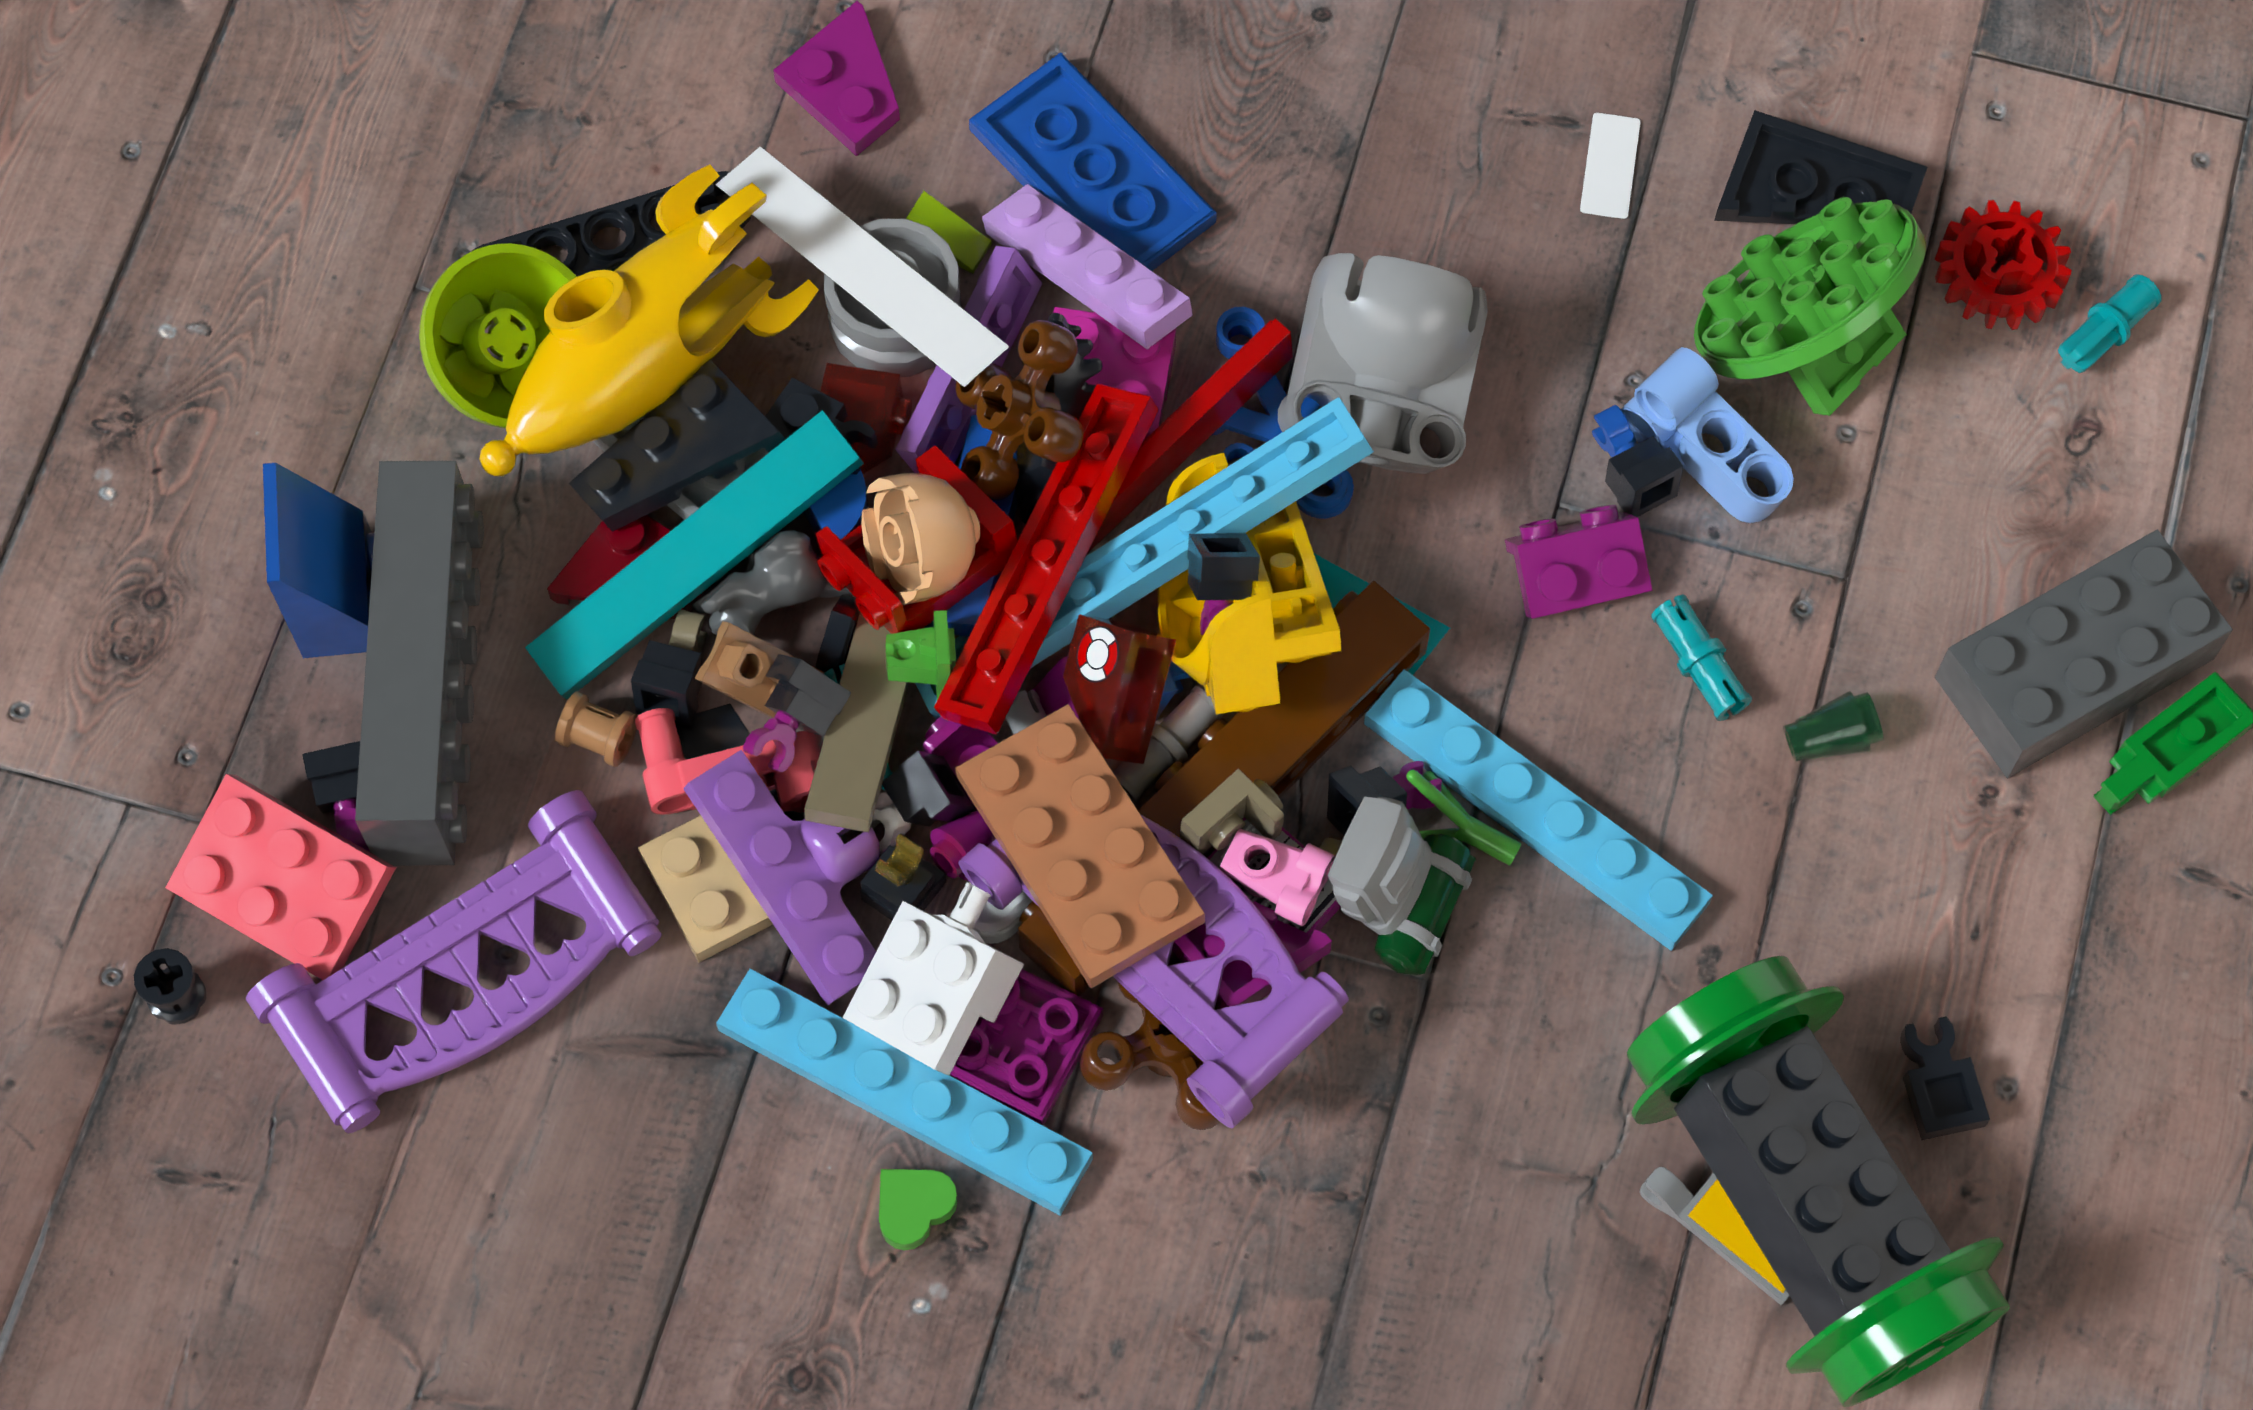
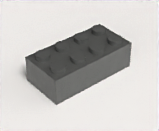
[1935,529,2233,779]

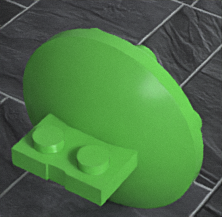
[1694,197,1926,416]

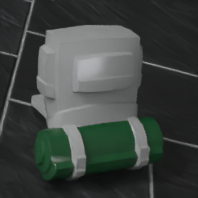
[1320,797,1476,976]

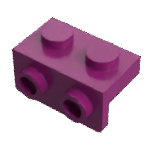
[1505,505,1653,619]

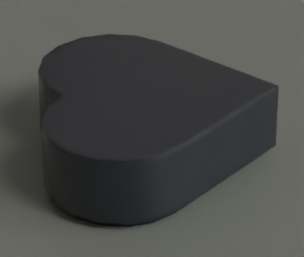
[815,594,860,676]

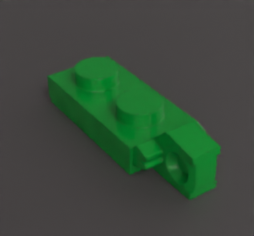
[2093,672,2253,816]

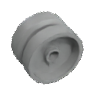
[824,219,961,377]

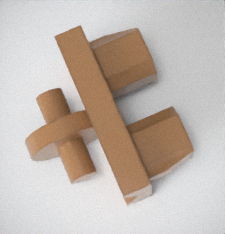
[695,621,824,718]

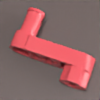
[634,708,823,815]

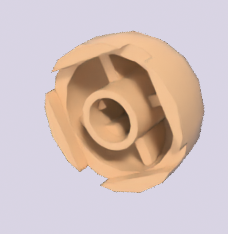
[861,473,980,605]

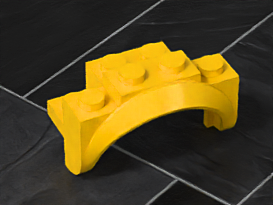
[1158,453,1341,715]

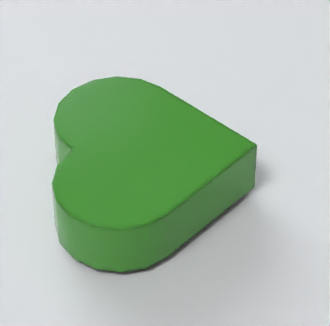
[879,1169,958,1250]

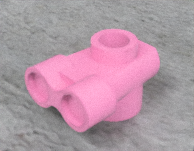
[1220,829,1336,926]

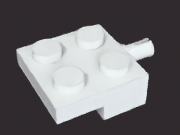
[842,882,1024,1076]

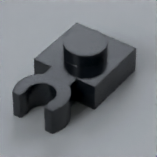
[765,377,878,475]
[1900,1016,1990,1141]

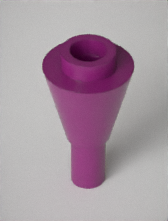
[930,810,996,881]

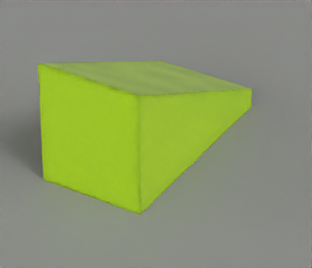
[906,191,992,274]

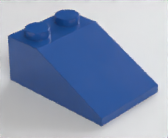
[263,462,374,659]

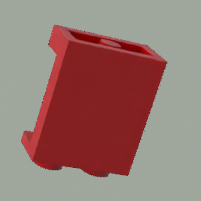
[816,445,1017,634]

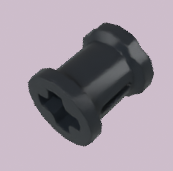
[134,948,206,1025]

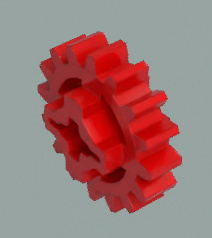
[1934,200,2072,330]

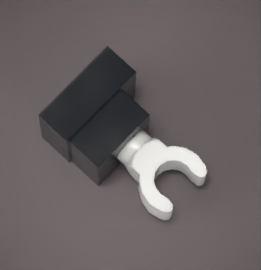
[870,751,975,855]

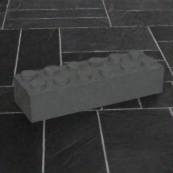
[355,461,484,866]

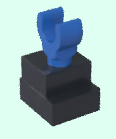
[1592,405,1683,517]

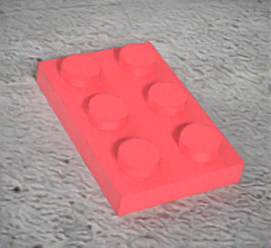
[165,774,396,980]

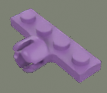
[683,750,881,1006]

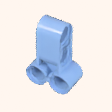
[1620,347,1794,523]

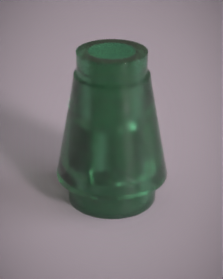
[1783,691,1884,762]

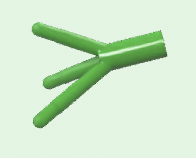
[1406,770,1522,866]

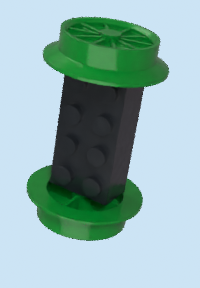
[1627,956,2010,1407]

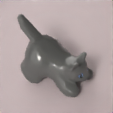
[692,530,854,636]

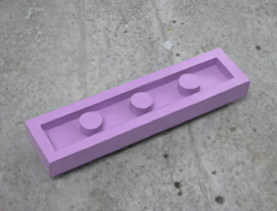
[982,184,1193,349]

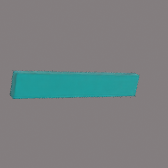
[525,410,864,700]

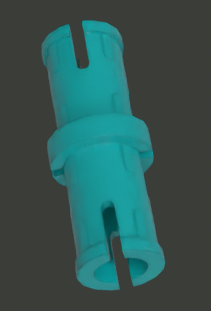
[1651,594,1752,721]

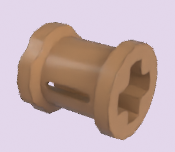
[555,691,637,767]

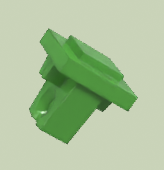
[886,610,956,700]

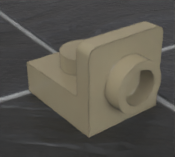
[1180,769,1284,854]

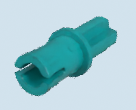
[2058,274,2162,373]

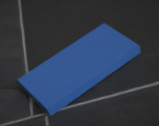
[969,52,1217,271]

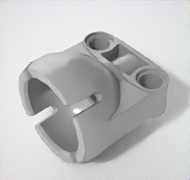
[1278,253,1488,474]

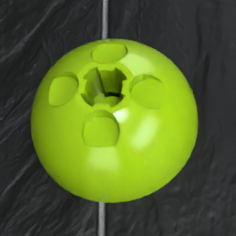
[419,243,577,429]

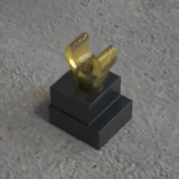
[860,834,946,921]

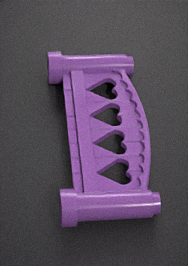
[246,790,662,1133]
[958,814,1349,1128]

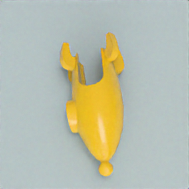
[479,164,819,476]

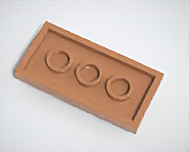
[955,704,1205,988]

